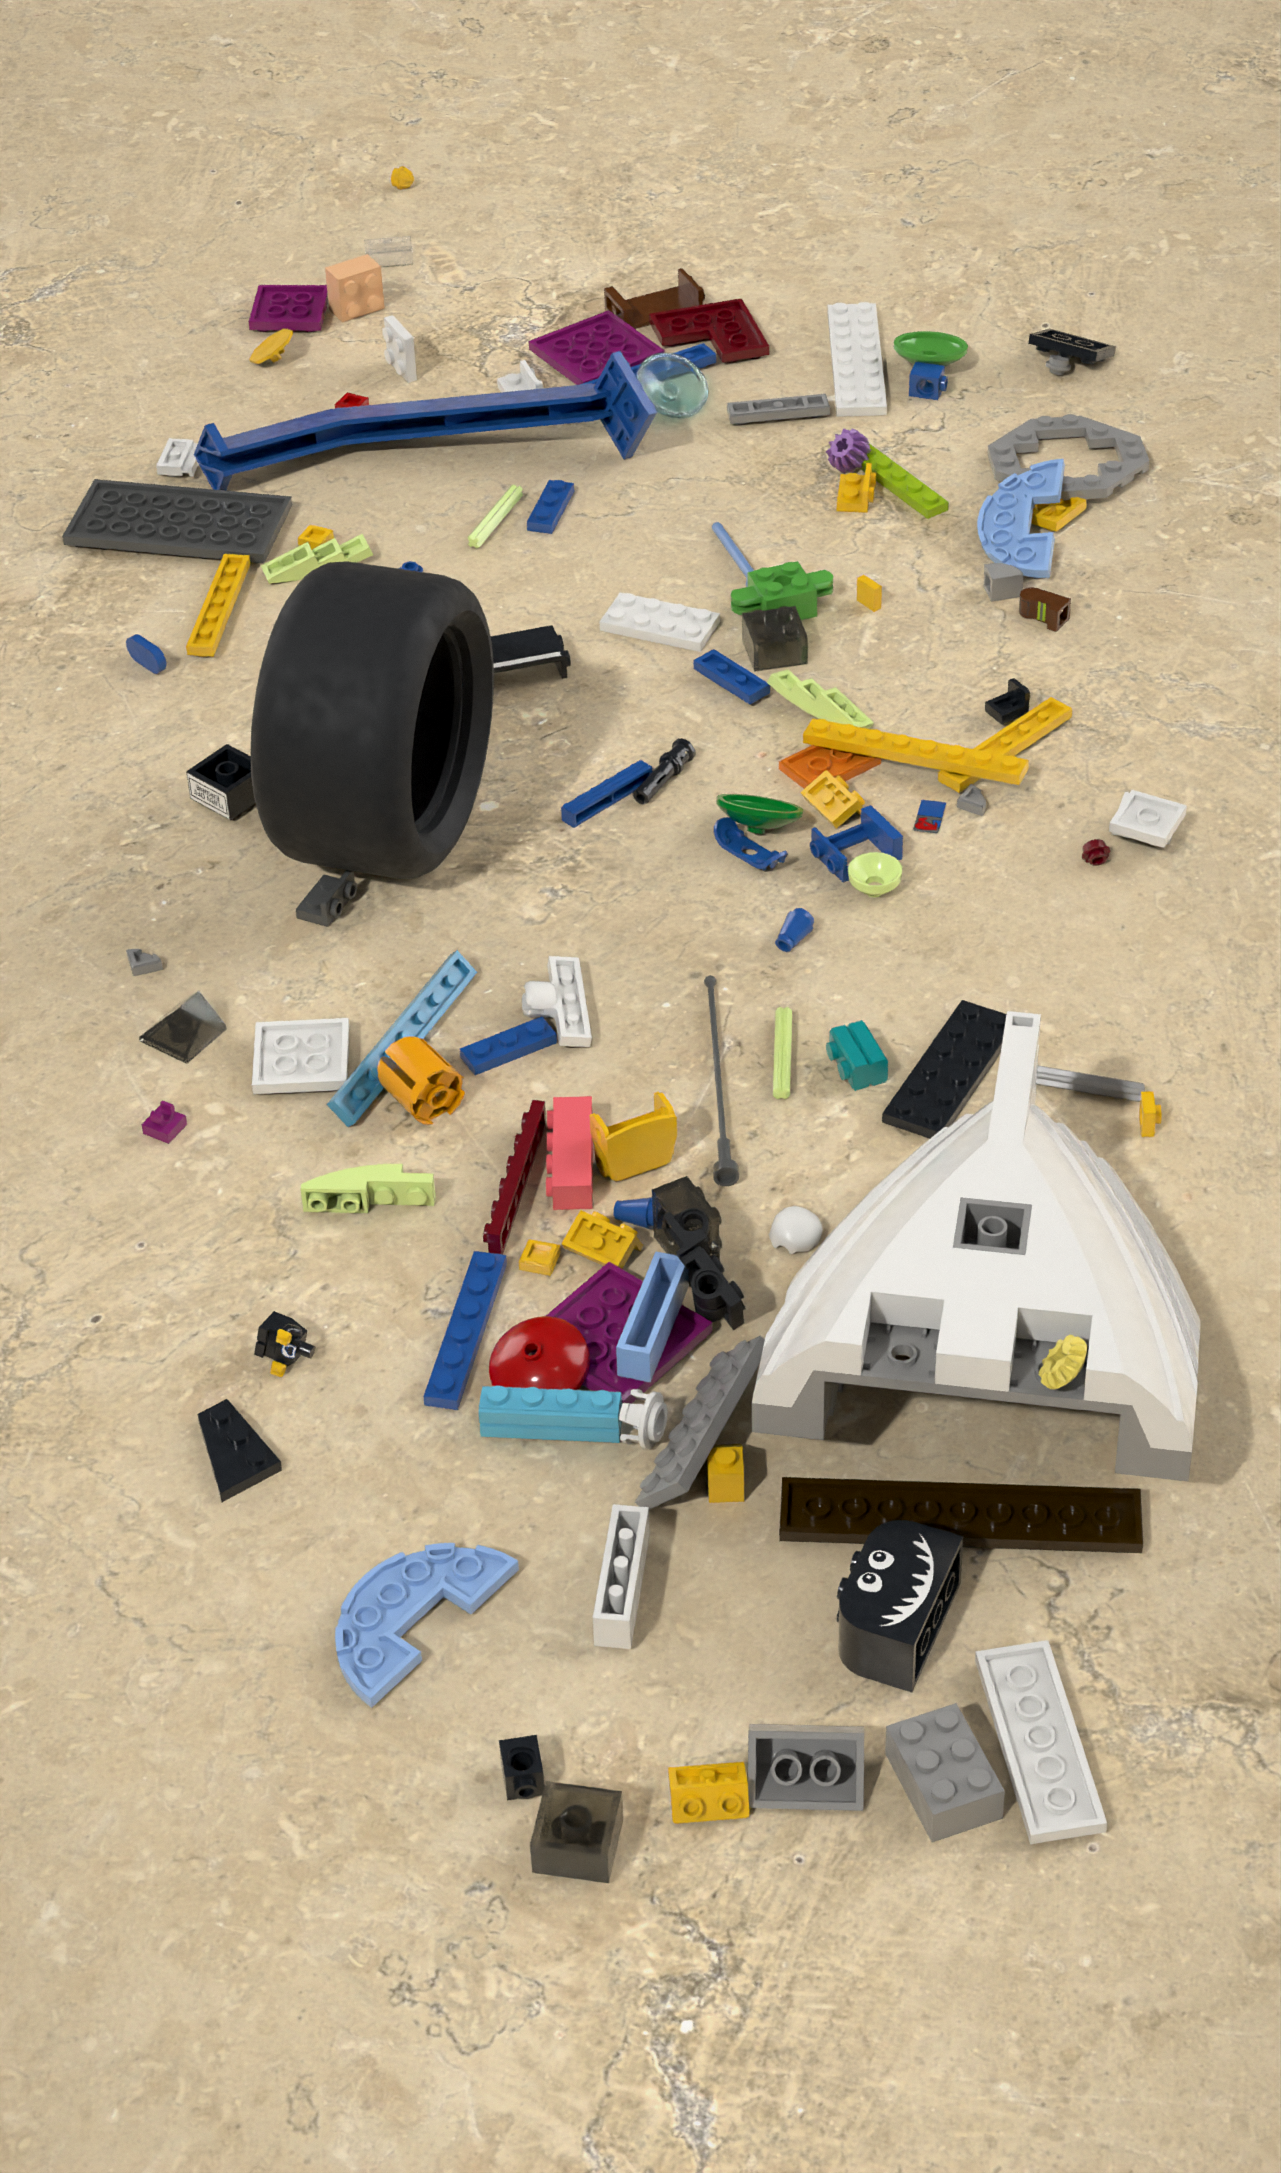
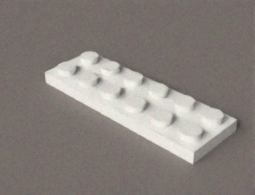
[975,1640,1107,1844]

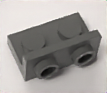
[296,870,357,927]

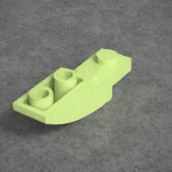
[300,1164,436,1213]

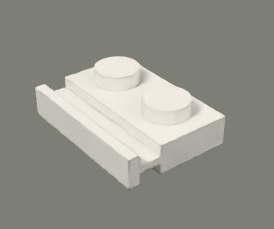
[156,438,199,477]

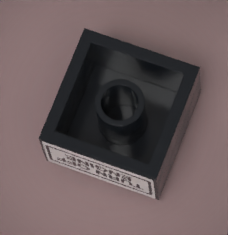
[186,744,255,820]

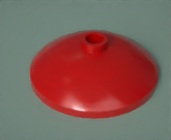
[489,1316,590,1390]

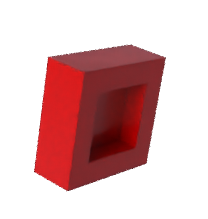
[334,392,369,408]

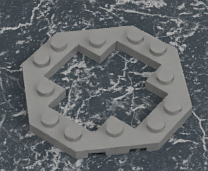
[988,414,1149,500]

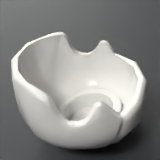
[769,1206,823,1254]

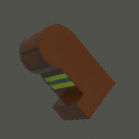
[1019,587,1071,632]

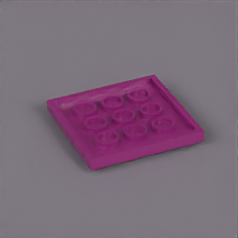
[528,310,665,385]
[530,1262,712,1404]

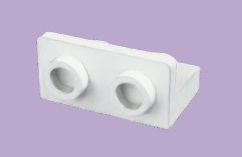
[497,360,543,392]

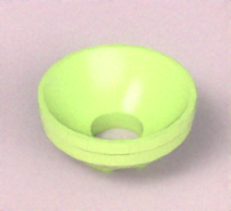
[848,852,902,897]

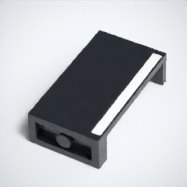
[491,625,571,679]

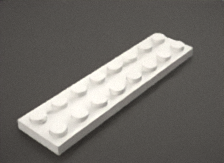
[827,302,887,417]

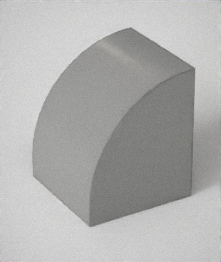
[983,563,1023,602]

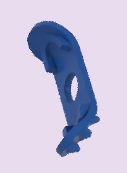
[713,817,788,871]

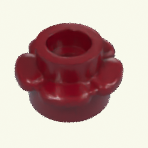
[1082,839,1111,866]

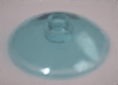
[636,353,709,418]

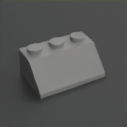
[748,1724,864,1811]

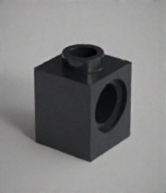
[499,1735,545,1801]

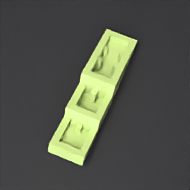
[261,534,373,584]
[767,669,874,729]

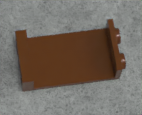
[604,268,705,329]

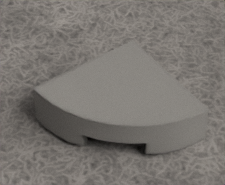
[957,784,986,816]
[126,949,163,976]

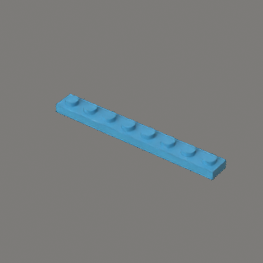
[327,950,477,1127]

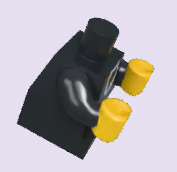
[254,1311,316,1377]

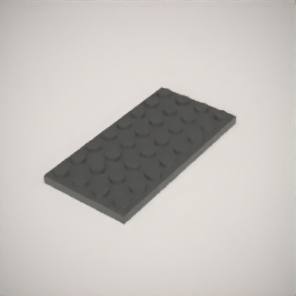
[62,479,293,563]

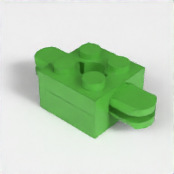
[731,561,833,628]

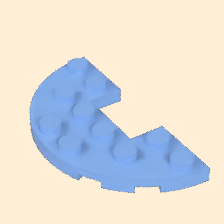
[977,459,1065,578]
[335,1543,519,1708]

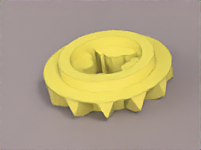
[1038,1334,1087,1390]

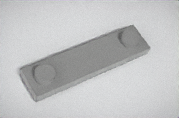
[727,394,830,425]

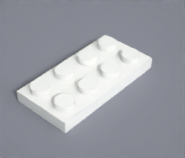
[599,592,720,652]

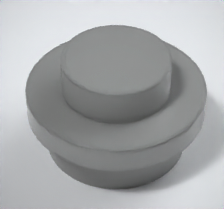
[1046,355,1071,375]

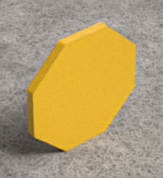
[249,328,293,364]

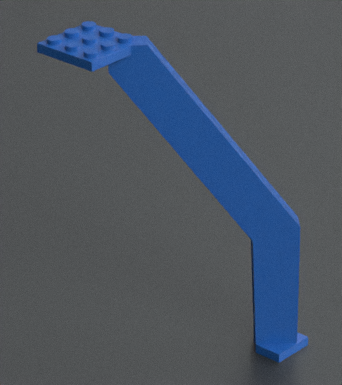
[194,351,657,491]

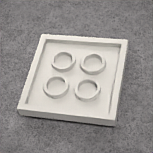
[252,1018,350,1094]

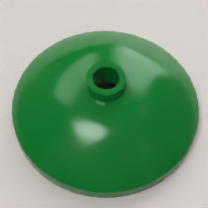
[716,794,803,834]

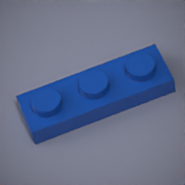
[527,480,574,534]
[693,649,770,705]
[460,1016,557,1075]

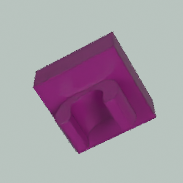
[141,1100,187,1144]

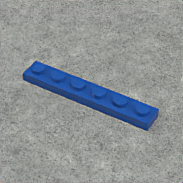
[423,1251,507,1410]

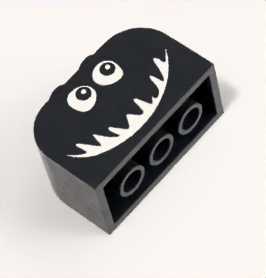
[837,1520,963,1692]

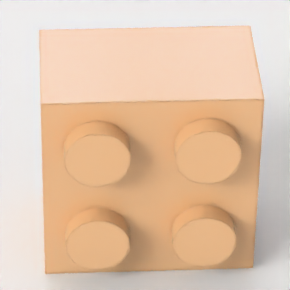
[325,254,385,322]

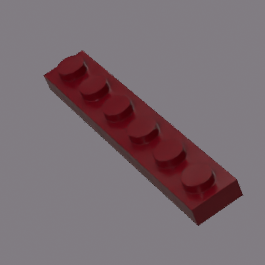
[483,1100,547,1255]

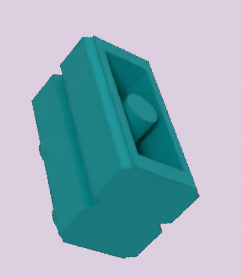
[826,1020,888,1091]

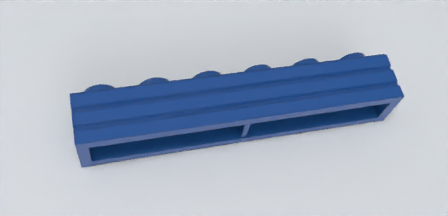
[561,760,653,828]

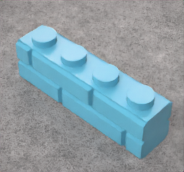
[478,1386,622,1443]

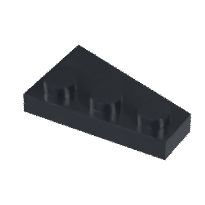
[197,1399,282,1502]

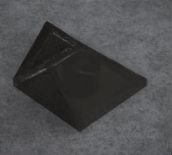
[139,991,227,1064]

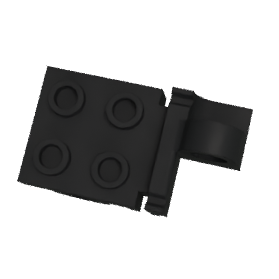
[663,1208,746,1330]

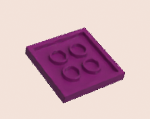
[248,285,328,332]

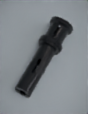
[633,738,696,804]

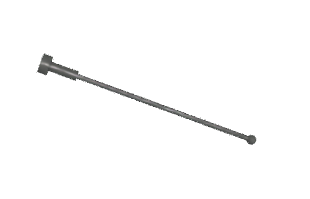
[704,975,739,1186]

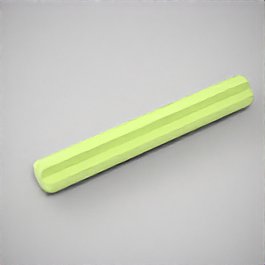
[468,485,523,549]
[773,1007,792,1099]

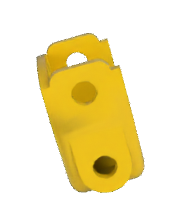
[589,1091,677,1182]

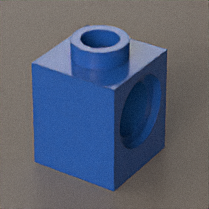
[909,362,948,400]

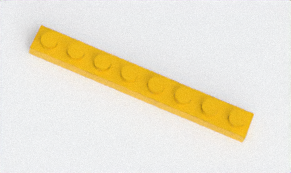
[803,718,1029,785]

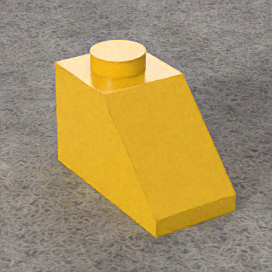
[707,1444,744,1503]

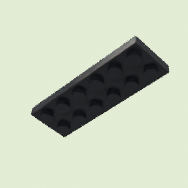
[882,1000,1007,1139]

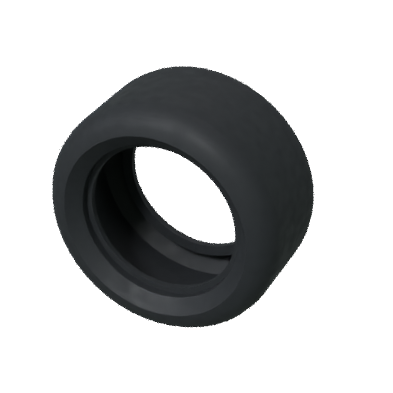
[251,561,494,879]

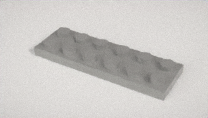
[635,1335,765,1510]

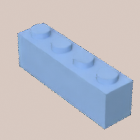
[616,1251,689,1382]

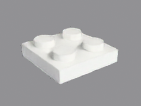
[382,315,417,383]
[1109,790,1187,848]

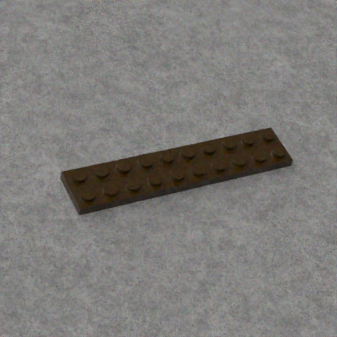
[779,1477,1143,1553]

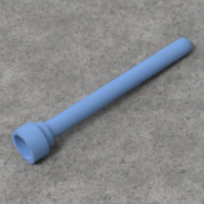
[712,522,754,587]

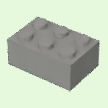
[885,1703,1005,1842]

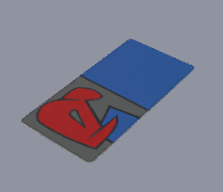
[913,800,946,834]

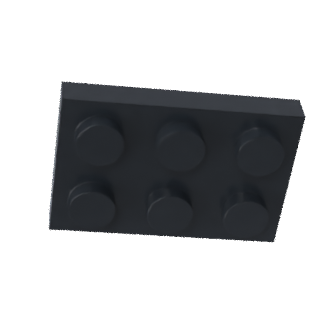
[1028,328,1116,364]

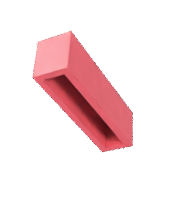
[546,1096,593,1210]

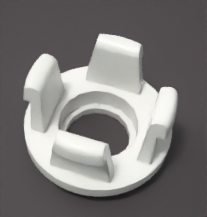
[619,1389,668,1450]

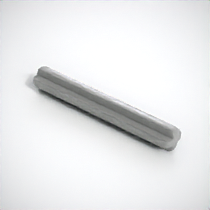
[1036,1065,1145,1102]

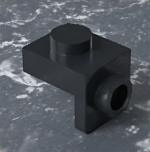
[985,678,1030,725]

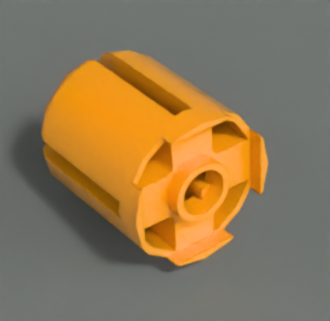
[377,1036,465,1125]

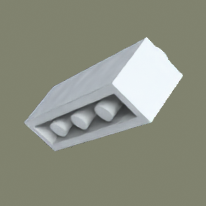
[593,1504,650,1649]

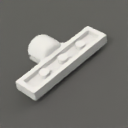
[522,956,592,1047]

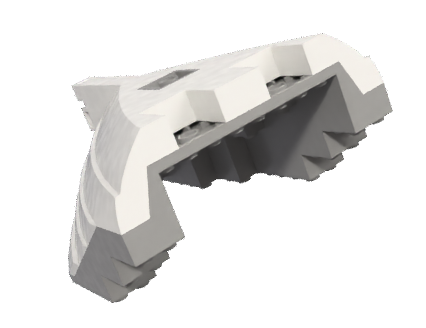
[752,1011,1200,1482]

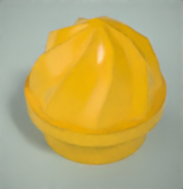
[391,166,414,190]

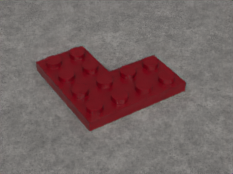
[649,298,769,363]

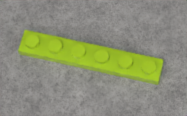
[858,443,949,519]

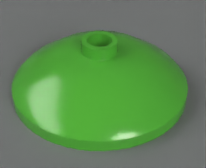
[893,331,968,366]

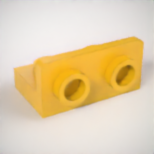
[836,463,876,513]
[800,770,865,829]
[561,1210,644,1269]
[668,1762,750,1824]

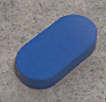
[126,634,167,674]

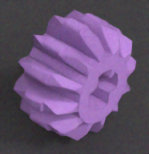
[826,428,871,474]

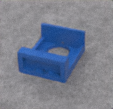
[810,805,903,883]

